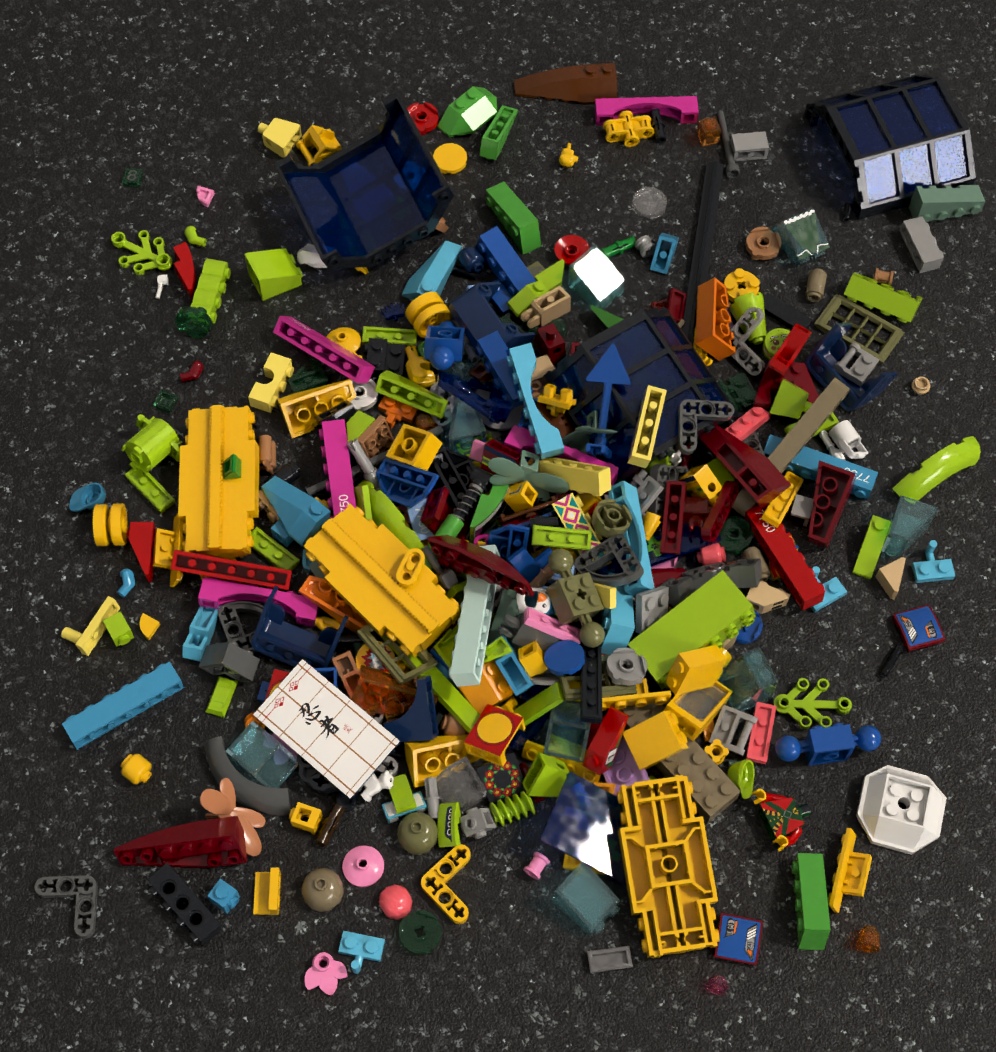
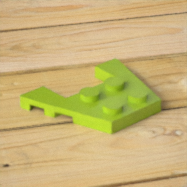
[434,617,513,668]

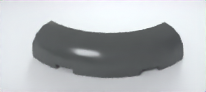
[660,558,762,607]
[204,736,291,816]

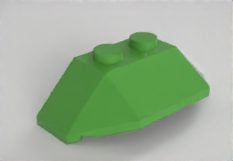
[437,86,497,138]

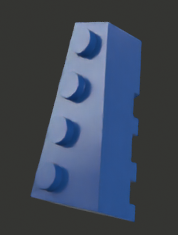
[476,226,536,296]
[475,331,534,410]

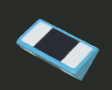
[382,791,427,824]

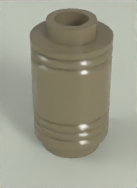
[805,268,827,302]
[743,547,771,582]

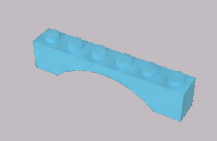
[506,343,564,460]
[608,481,654,597]

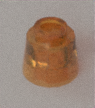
[415,414,438,431]
[856,925,880,953]

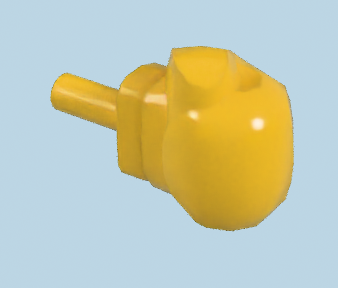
[559,143,578,167]

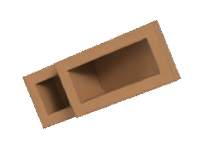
[331,651,375,710]

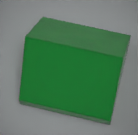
[223,454,241,479]

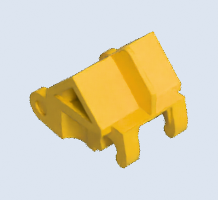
[296,125,342,166]

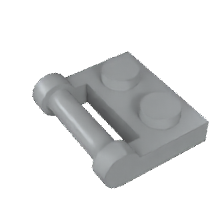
[834,342,880,387]
[709,704,758,756]

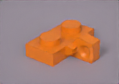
[378,395,419,429]

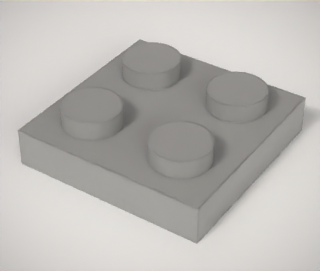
[636,586,669,634]

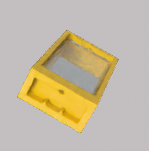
[664,680,733,742]

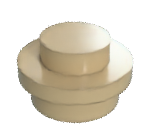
[911,377,930,395]

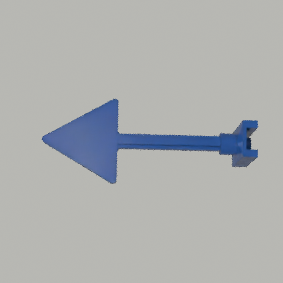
[586,343,631,459]

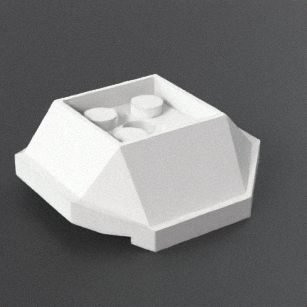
[856,765,947,855]

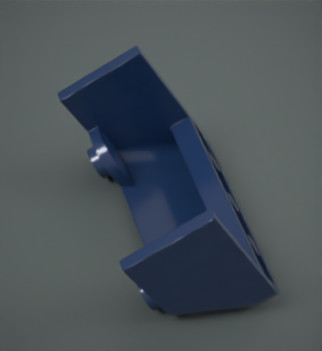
[449,282,536,356]
[805,323,898,411]
[251,586,349,668]

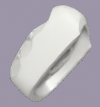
[297,244,334,268]

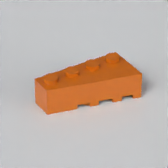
[695,277,736,361]

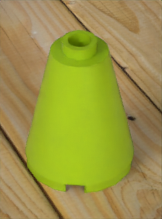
[729,292,767,345]

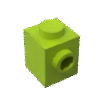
[102,611,134,647]

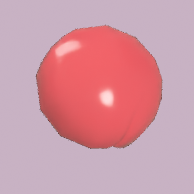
[379,884,412,920]

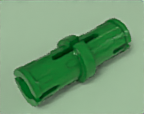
[600,236,636,259]

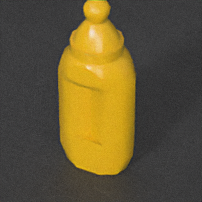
[308,616,341,630]

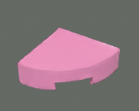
[197,186,215,207]

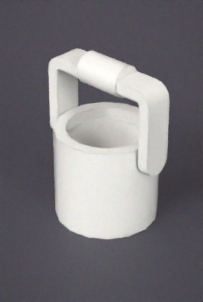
[829,420,868,459]

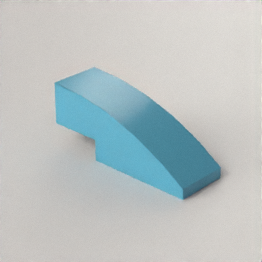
[183,606,221,662]

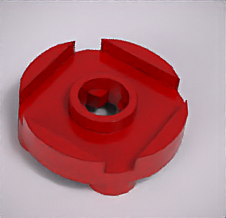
[405,102,439,135]

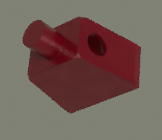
[534,323,566,366]

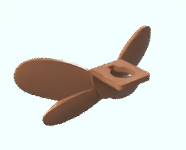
[200,778,266,857]

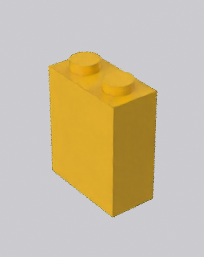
[666,645,728,696]
[623,710,688,770]

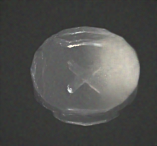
[632,187,667,219]

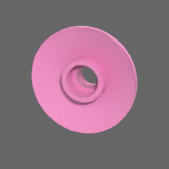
[342,846,384,887]

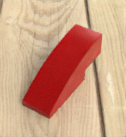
[173,242,196,299]

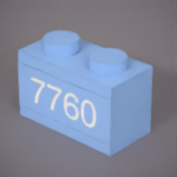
[406,498,434,541]

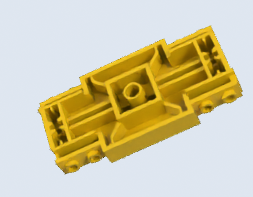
[178,405,259,558]
[304,503,460,658]
[617,775,720,958]

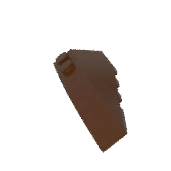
[514,63,617,105]

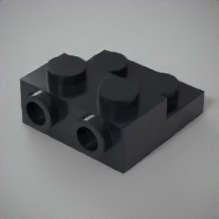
[363,338,406,378]

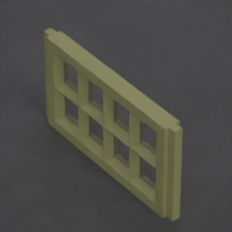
[814,294,905,364]

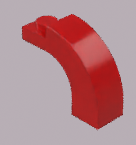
[768,323,812,376]

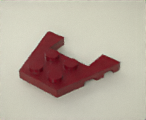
[753,359,819,408]

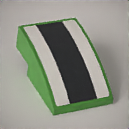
[470,484,510,543]

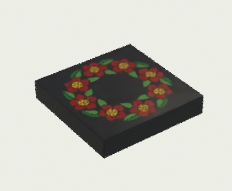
[475,751,526,804]

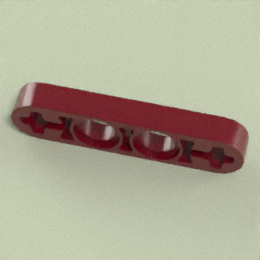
[701,481,739,542]

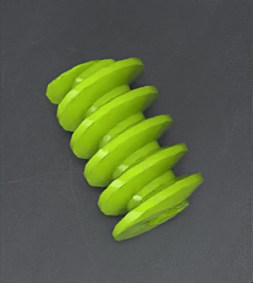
[489,791,536,828]

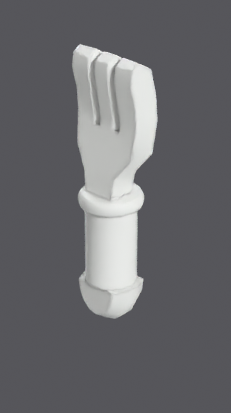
[819,430,846,461]

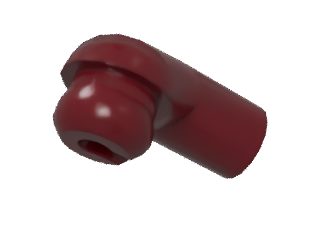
[180,360,203,382]

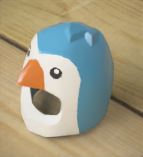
[516,587,556,616]

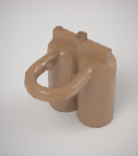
[258,435,277,474]

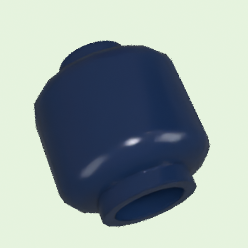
[459,247,485,272]

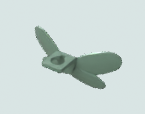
[562,410,617,454]
[488,450,569,501]

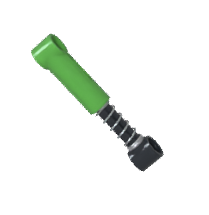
[424,467,494,573]

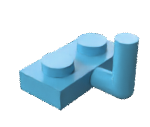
[912,540,955,583]
[810,566,847,613]
[338,931,385,974]

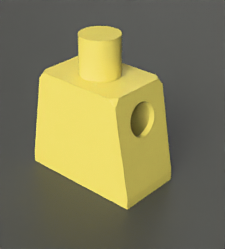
[258,118,302,158]

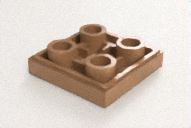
[357,415,394,459]

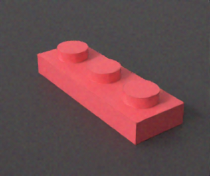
[725,407,771,441]
[746,702,777,765]

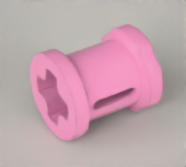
[523,852,550,880]

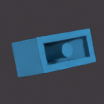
[650,233,679,274]

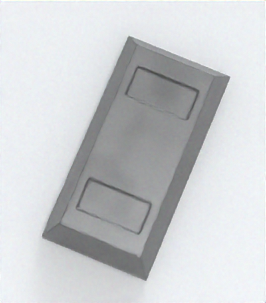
[587,946,633,973]

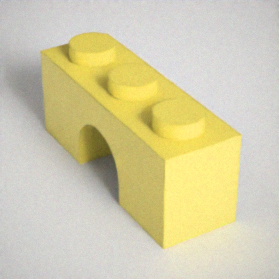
[248,353,294,413]

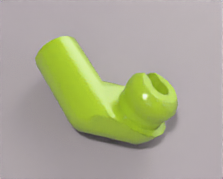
[185,226,207,247]

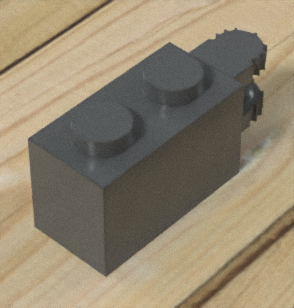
[498,613,559,654]

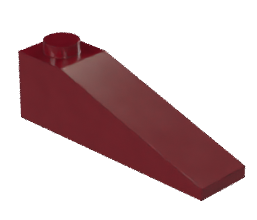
[660,481,687,555]

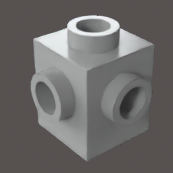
[459,807,496,839]

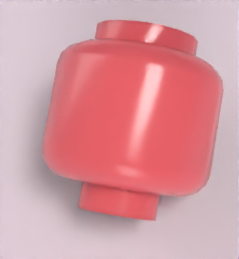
[697,543,726,566]

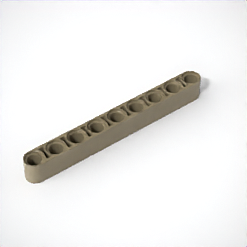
[732,377,851,518]

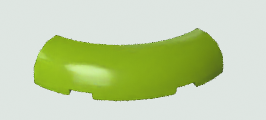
[892,436,981,505]
[356,480,424,551]

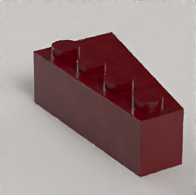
[808,460,856,548]

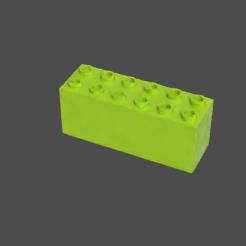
[628,570,756,690]

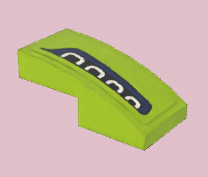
[437,802,461,847]

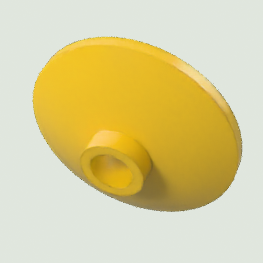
[326,327,361,354]

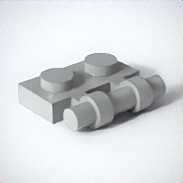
[631,469,664,516]

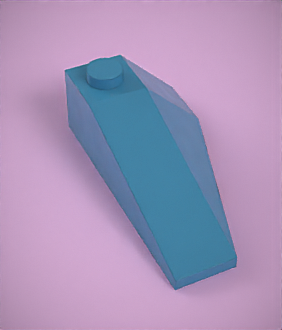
[261,476,331,546]

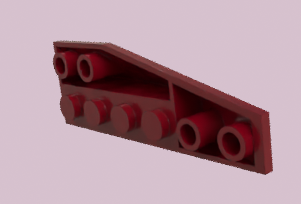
[699,420,791,509]
[427,535,534,597]
[113,816,247,868]

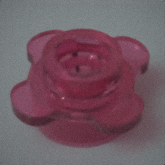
[705,975,729,995]

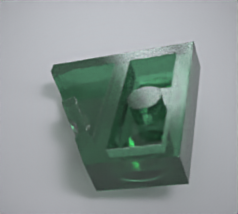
[288,356,329,394]

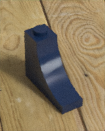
[383,675,439,742]

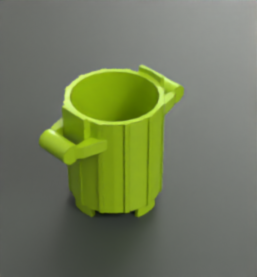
[121,414,183,473]

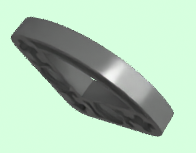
[574,534,644,587]
[218,601,264,653]

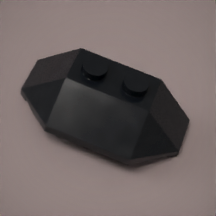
[431,447,486,513]

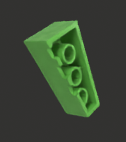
[485,182,541,255]
[792,853,831,950]

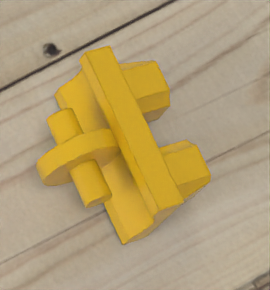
[537,384,577,417]

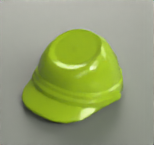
[728,759,755,799]

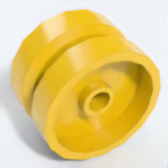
[405,292,452,338]
[93,503,128,546]

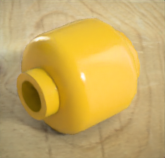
[121,754,152,784]

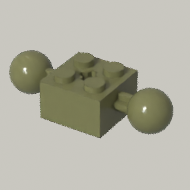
[546,549,605,648]

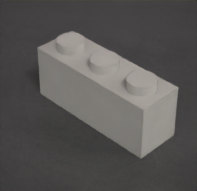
[900,216,944,273]

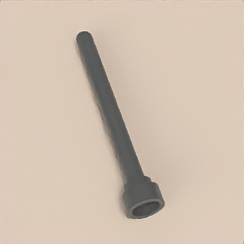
[717,110,740,179]

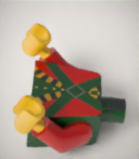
[751,789,811,851]

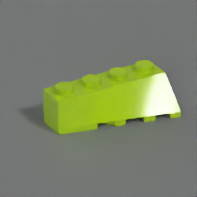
[844,272,923,323]

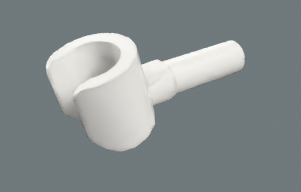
[155,274,169,299]
[668,450,682,466]

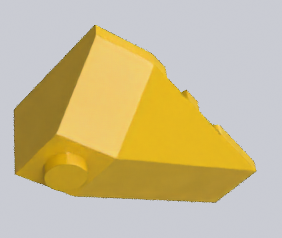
[277,379,356,438]
[405,734,480,788]

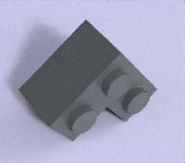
[199,641,260,683]

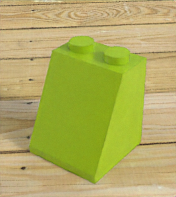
[244,248,303,301]

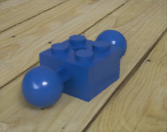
[424,321,465,370]
[775,723,881,766]

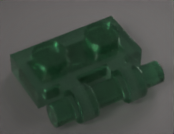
[718,372,757,412]

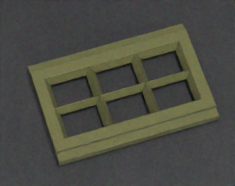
[357,624,438,685]
[558,654,637,701]

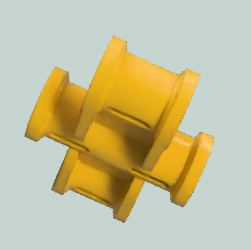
[603,111,654,147]

